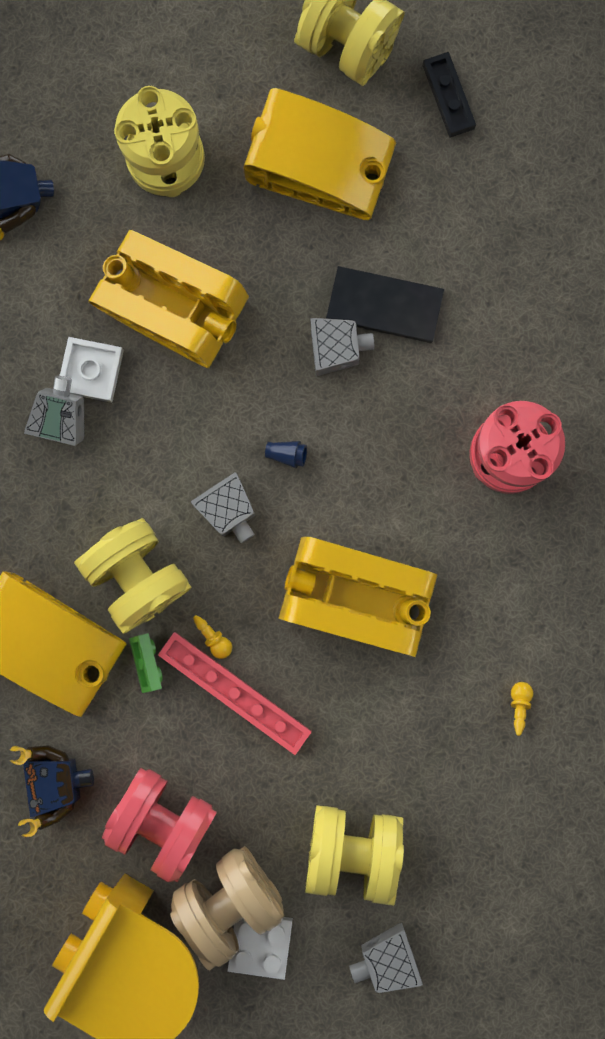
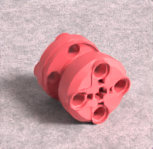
[470,401,565,494]
[102,768,217,882]

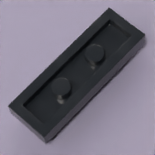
[422,52,476,138]

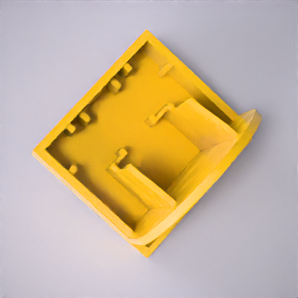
[44,874,199,1039]

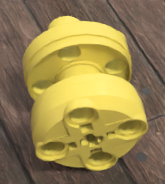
[294,0,405,86]
[114,86,205,197]
[74,518,192,634]
[305,805,404,906]

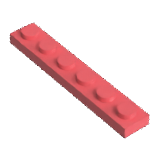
[158,632,312,755]

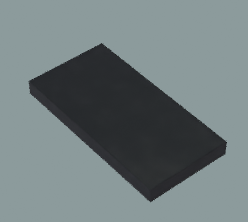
[326,266,444,343]

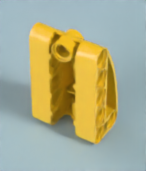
[243,88,396,220]
[88,230,249,368]
[279,537,437,657]
[0,571,127,717]

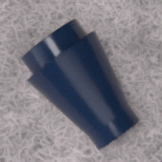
[265,441,307,468]

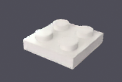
[60,337,124,403]
[228,917,293,980]

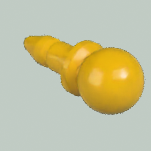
[193,615,232,659]
[511,682,533,736]

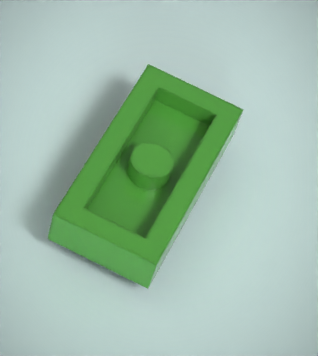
[129,633,163,693]

